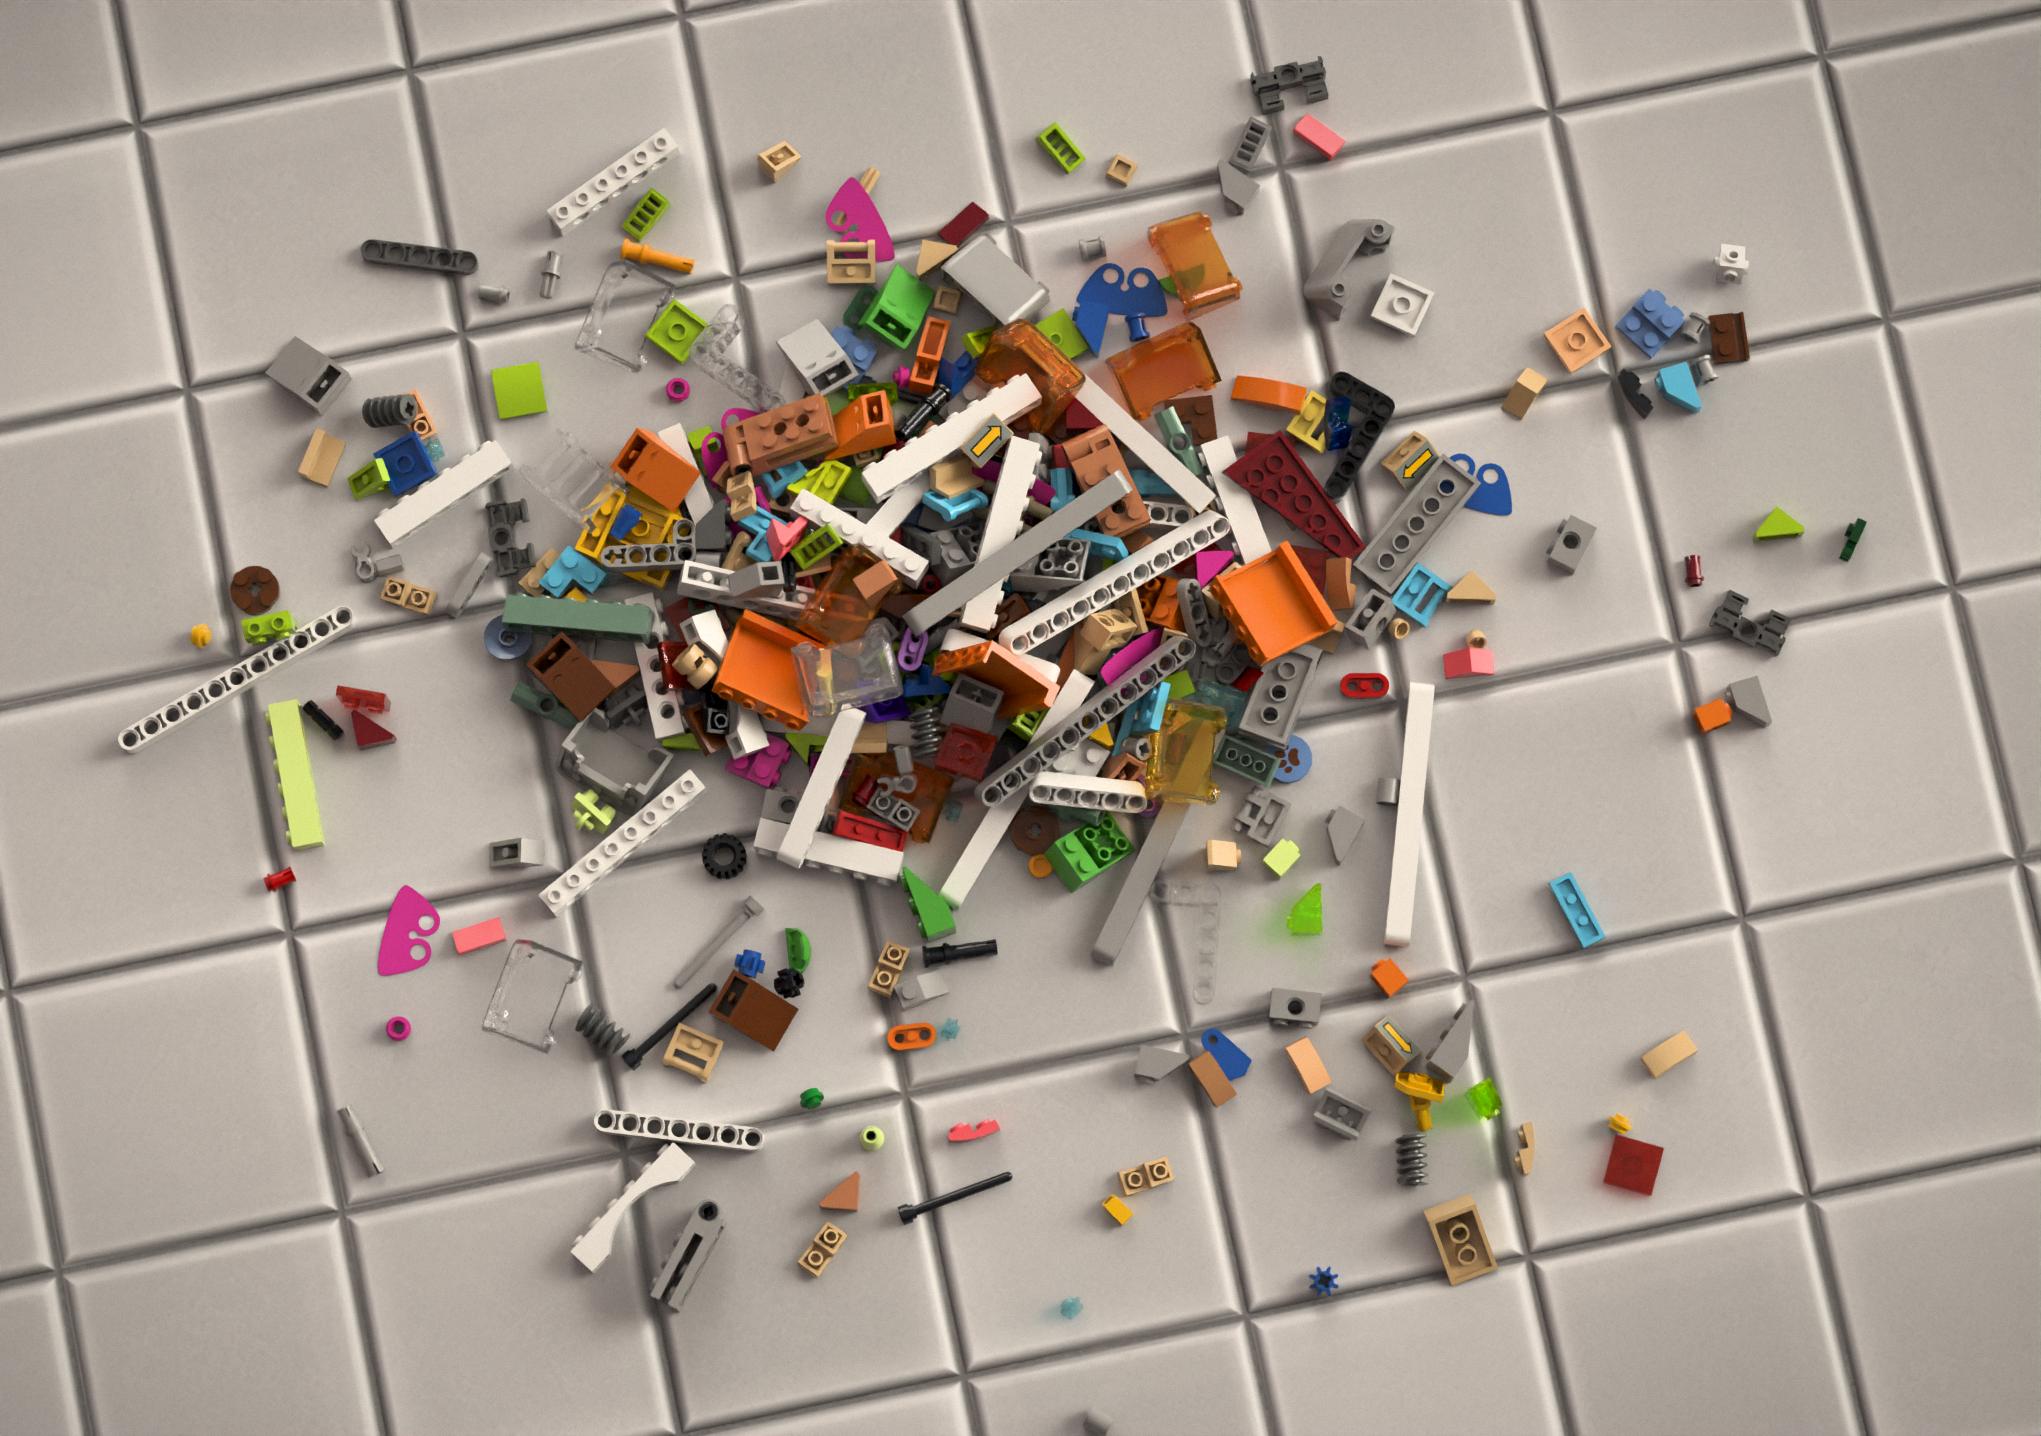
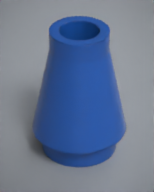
[609,503,642,541]

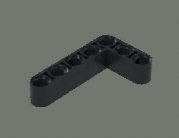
[1324,372,1395,503]

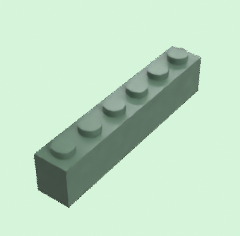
[502,593,654,643]

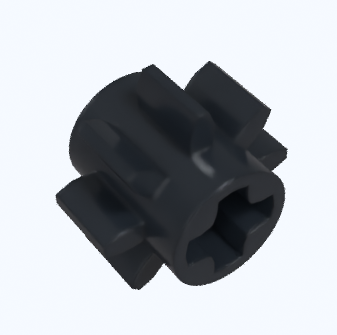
[774,967,804,999]

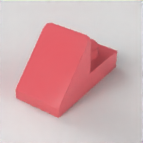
[766,516,808,561]

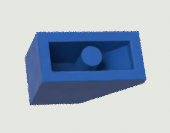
[1072,300,1109,358]

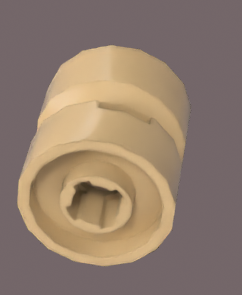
[672,643,719,689]

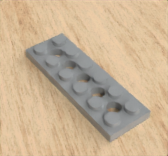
[1352,454,1481,596]

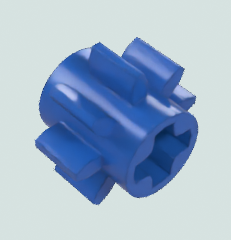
[734,949,765,978]
[1309,1266,1339,1297]

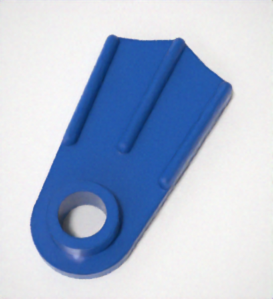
[1201,1029,1252,1081]

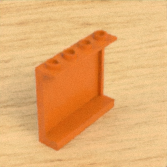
[1209,541,1338,667]
[712,609,833,732]
[932,640,1060,720]

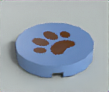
[1265,735,1312,783]

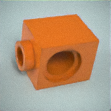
[1692,698,1733,735]
[1370,958,1409,999]

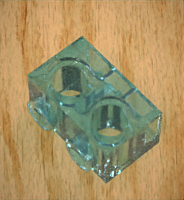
[1190,677,1248,727]

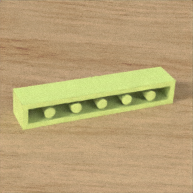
[265,699,325,851]

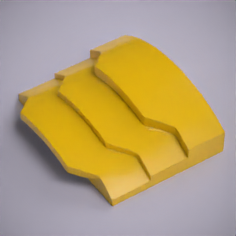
[575,484,693,590]

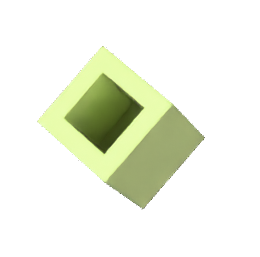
[1262,838,1301,880]

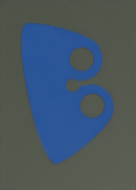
[1077,263,1168,317]
[1440,453,1512,515]

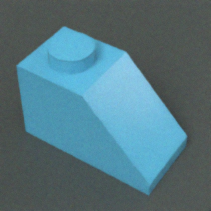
[1654,362,1702,414]

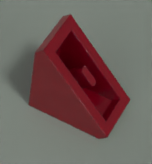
[1066,392,1103,434]
[351,709,397,750]

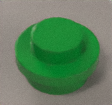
[800,1088,824,1110]

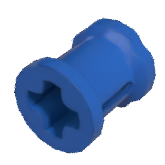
[1124,313,1150,342]

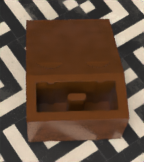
[526,631,616,722]
[709,969,799,1052]

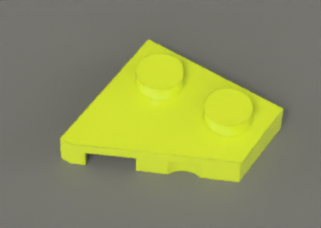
[787,459,852,505]

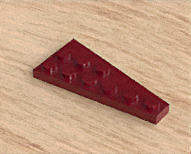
[1221,430,1366,559]

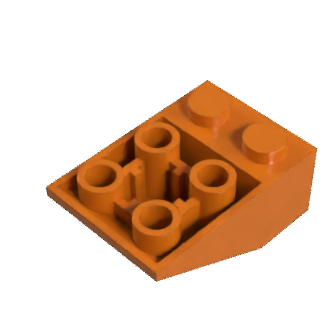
[824,390,896,461]
[611,428,701,512]
[1113,569,1193,632]

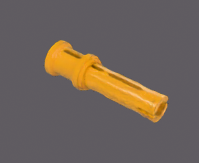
[620,238,695,275]

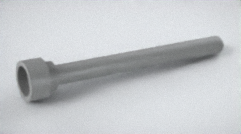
[674,896,764,989]

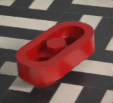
[1340,673,1389,699]

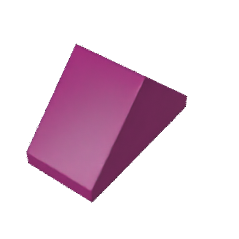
[1195,551,1234,589]

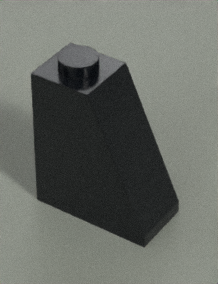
[977,728,1028,790]

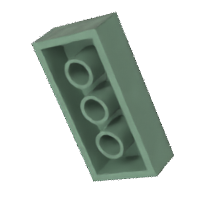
[1212,734,1282,788]

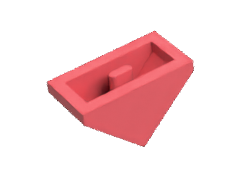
[1443,648,1494,679]

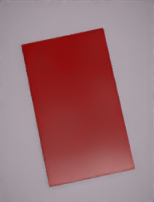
[1230,666,1264,692]

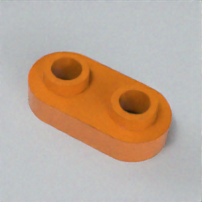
[887,1022,937,1051]

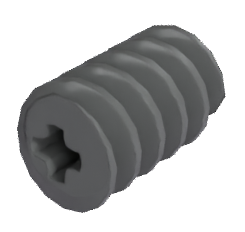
[362,394,417,428]
[908,707,944,759]
[575,1003,630,1057]
[1395,1134,1429,1186]

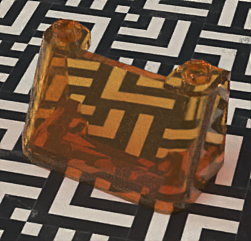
[1147,211,1243,322]
[973,319,1086,435]
[1105,322,1222,421]
[795,543,906,658]
[838,751,955,844]

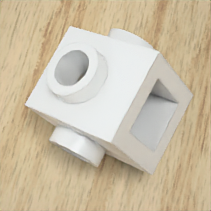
[1713,244,1749,284]

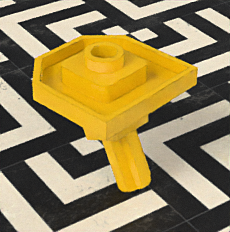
[1394,1072,1445,1131]

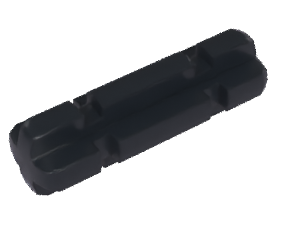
[781,551,796,593]
[303,700,344,740]

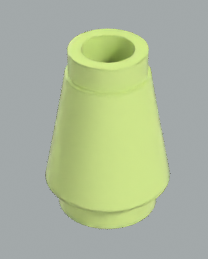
[860,1126,884,1151]

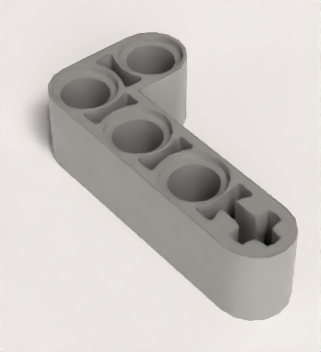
[601,519,698,573]

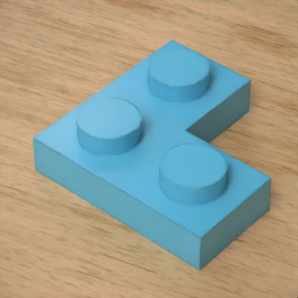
[738,506,788,563]
[538,545,607,599]

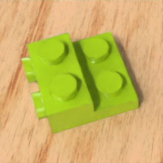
[241,610,297,646]

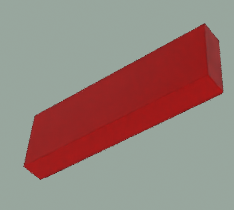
[832,810,907,852]

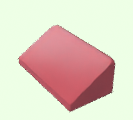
[1293,114,1346,160]
[452,917,507,956]

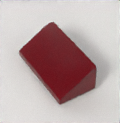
[938,201,989,248]

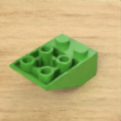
[858,264,935,351]
[1043,810,1136,893]
[900,866,956,943]

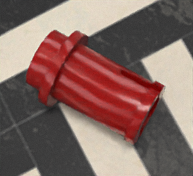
[263,867,296,892]

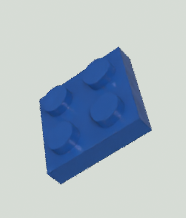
[373,431,438,497]

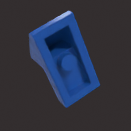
[936,351,984,400]
[897,664,952,696]

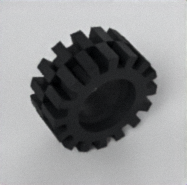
[702,833,747,880]

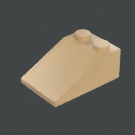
[1423,1193,1498,1286]

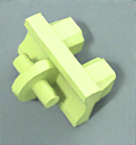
[570,789,616,835]

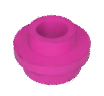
[893,365,910,390]
[666,378,690,402]
[386,1016,411,1041]

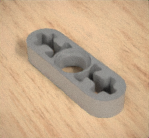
[445,552,493,618]
[1176,578,1212,647]

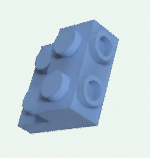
[1615,289,1685,359]
[831,325,878,395]

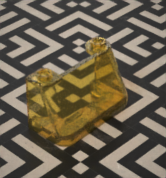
[1144,697,1227,805]

